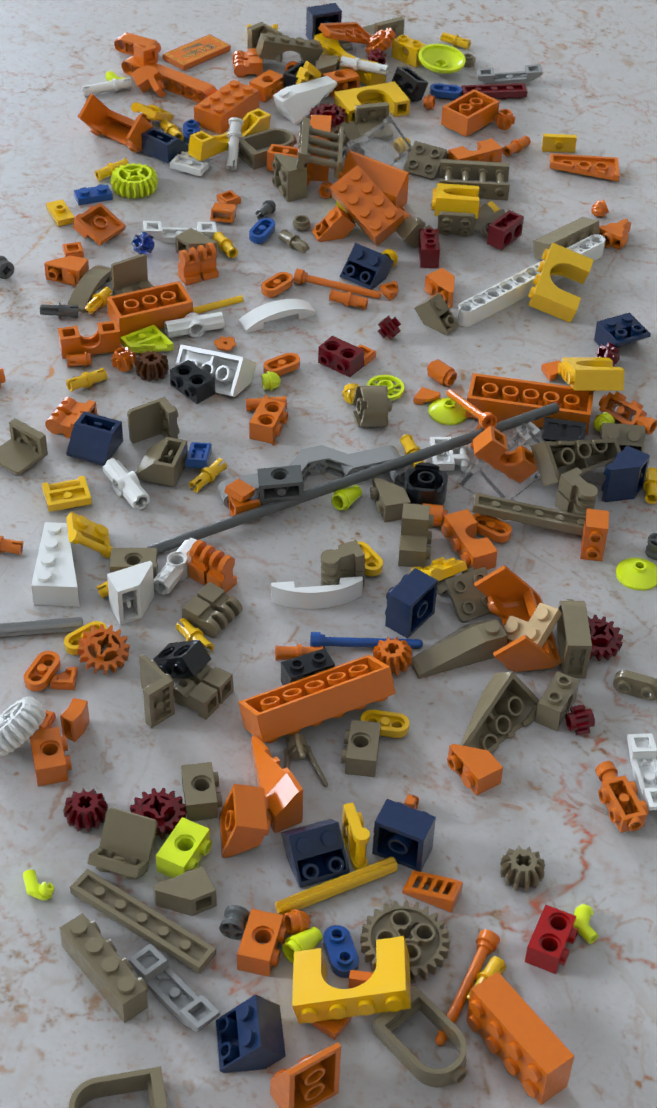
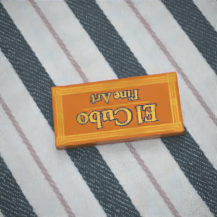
[163,34,231,71]

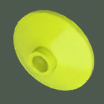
[428,398,468,425]
[616,557,657,591]

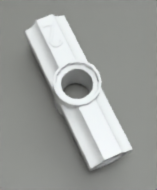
[164,312,225,338]
[103,458,150,510]
[154,538,197,596]

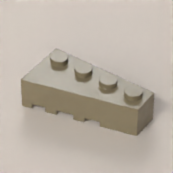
[530,439,621,486]

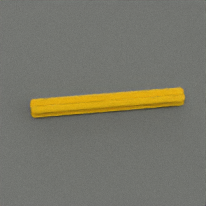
[275,857,398,915]

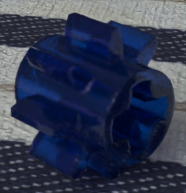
[132,231,155,255]

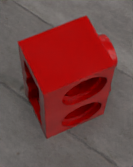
[525,904,579,974]

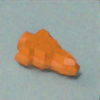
[599,219,631,250]

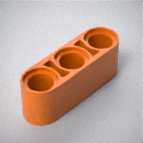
[114,32,161,55]

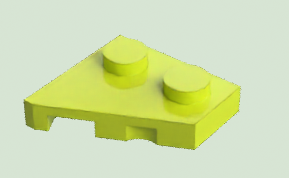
[120,325,174,353]

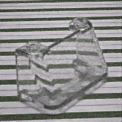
[342,116,412,166]
[457,424,541,501]

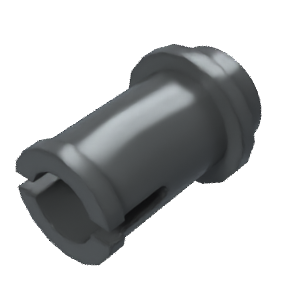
[255,200,276,220]

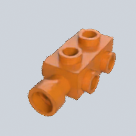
[599,391,657,435]
[595,761,649,833]

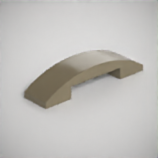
[67,265,112,313]

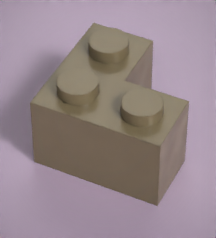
[398,503,434,568]

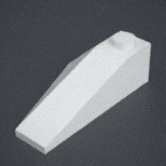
[273,76,338,125]
[175,345,257,397]

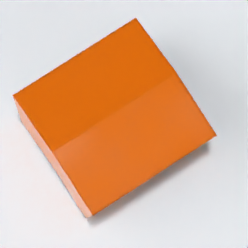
[210,202,237,223]
[60,698,90,742]

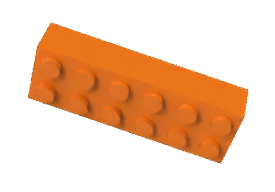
[465,373,594,434]
[238,655,396,743]

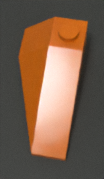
[251,735,303,833]

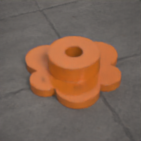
[214,336,236,351]

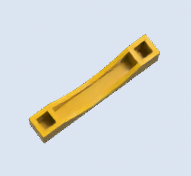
[314,33,386,86]
[188,108,271,161]

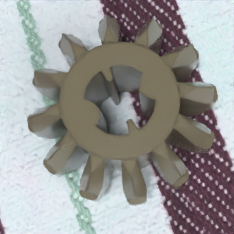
[500,845,545,892]

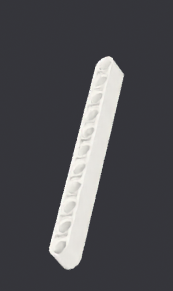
[457,234,605,327]

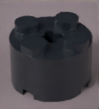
[404,463,448,505]

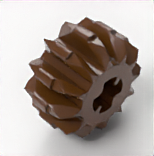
[135,350,169,382]

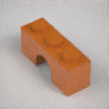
[448,138,503,163]
[58,320,121,359]
[473,425,538,484]
[441,509,498,570]

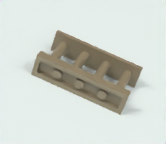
[296,117,346,178]
[439,159,510,200]

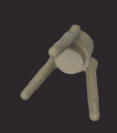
[283,733,328,787]

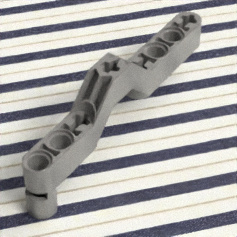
[217,445,408,508]

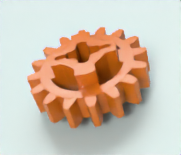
[365,28,396,54]
[77,624,130,675]

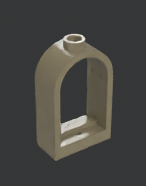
[238,128,297,170]
[556,599,592,679]
[373,985,468,1087]
[69,1066,168,1108]

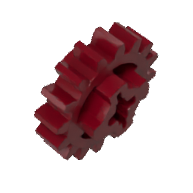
[310,103,346,128]
[588,614,623,661]
[130,788,186,840]

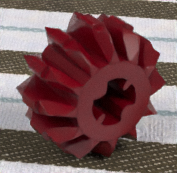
[63,788,108,833]

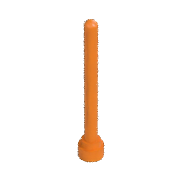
[293,268,382,299]
[446,389,498,429]
[435,929,500,1046]

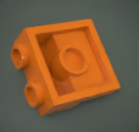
[73,202,126,246]

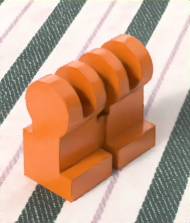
[232,48,263,77]
[178,242,219,286]
[45,397,98,439]
[188,539,237,594]

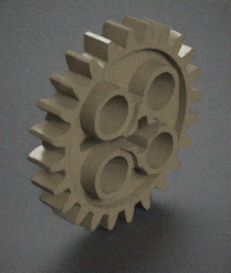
[360,900,450,983]

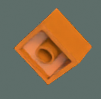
[219,784,270,858]

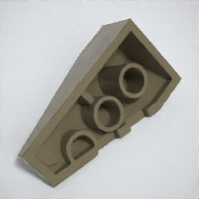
[411,620,508,679]
[460,671,539,753]

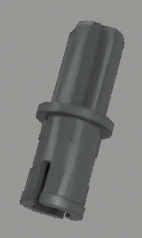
[40,303,78,318]

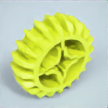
[111,163,158,199]

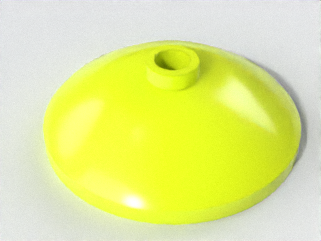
[418,44,466,74]

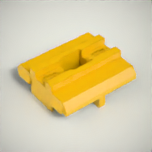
[296,60,322,84]

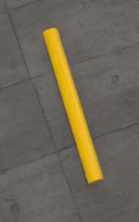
[193,295,244,314]

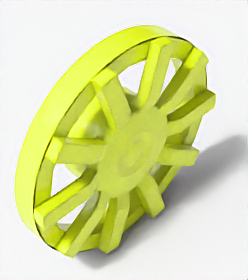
[367,375,404,401]

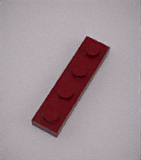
[461,83,527,99]

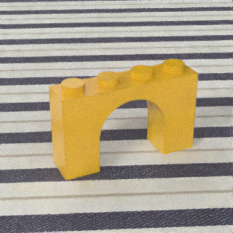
[334,81,410,124]
[431,183,479,219]
[528,242,594,323]
[558,357,625,391]
[292,936,411,1024]

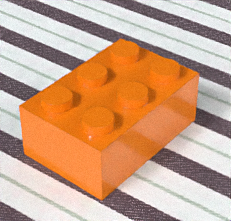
[441,89,500,137]

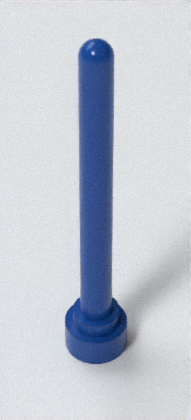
[310,632,423,649]

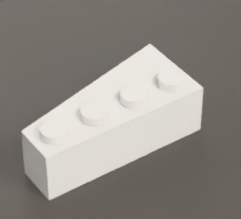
[31,522,80,607]

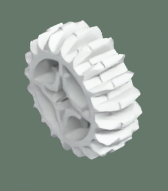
[0,696,46,757]

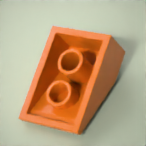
[270,1042,341,1108]

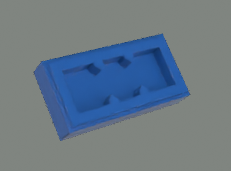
[186,442,212,468]

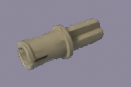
[279,230,309,253]

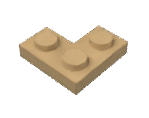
[503,602,562,648]

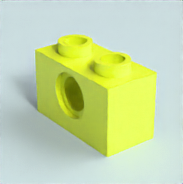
[156,817,212,878]

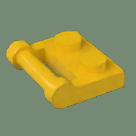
[131,102,174,122]
[41,475,92,512]
[66,512,113,559]
[410,557,467,581]
[342,802,370,870]

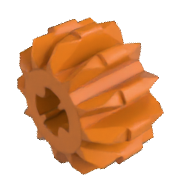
[373,636,412,676]

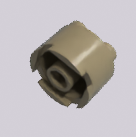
[353,386,392,427]

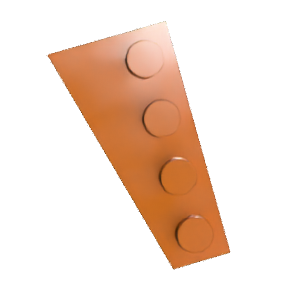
[318,22,372,45]
[549,153,620,182]

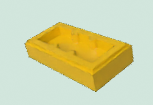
[541,134,577,153]
[46,199,75,226]

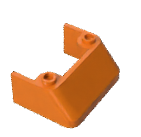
[78,93,155,153]
[474,565,561,672]

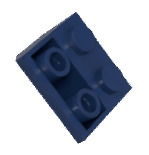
[142,127,189,163]
[339,243,394,290]
[594,312,651,348]
[66,411,123,466]
[601,446,650,502]
[281,819,350,888]
[216,994,286,1073]

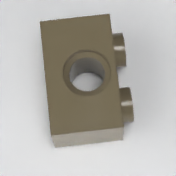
[110,548,158,580]
[535,671,580,731]
[341,720,381,777]
[181,762,222,821]

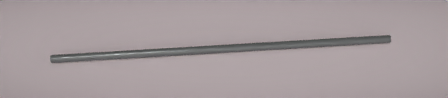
[147,402,559,554]

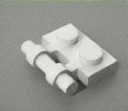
[170,151,214,176]
[430,437,470,472]

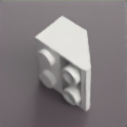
[107,561,154,625]

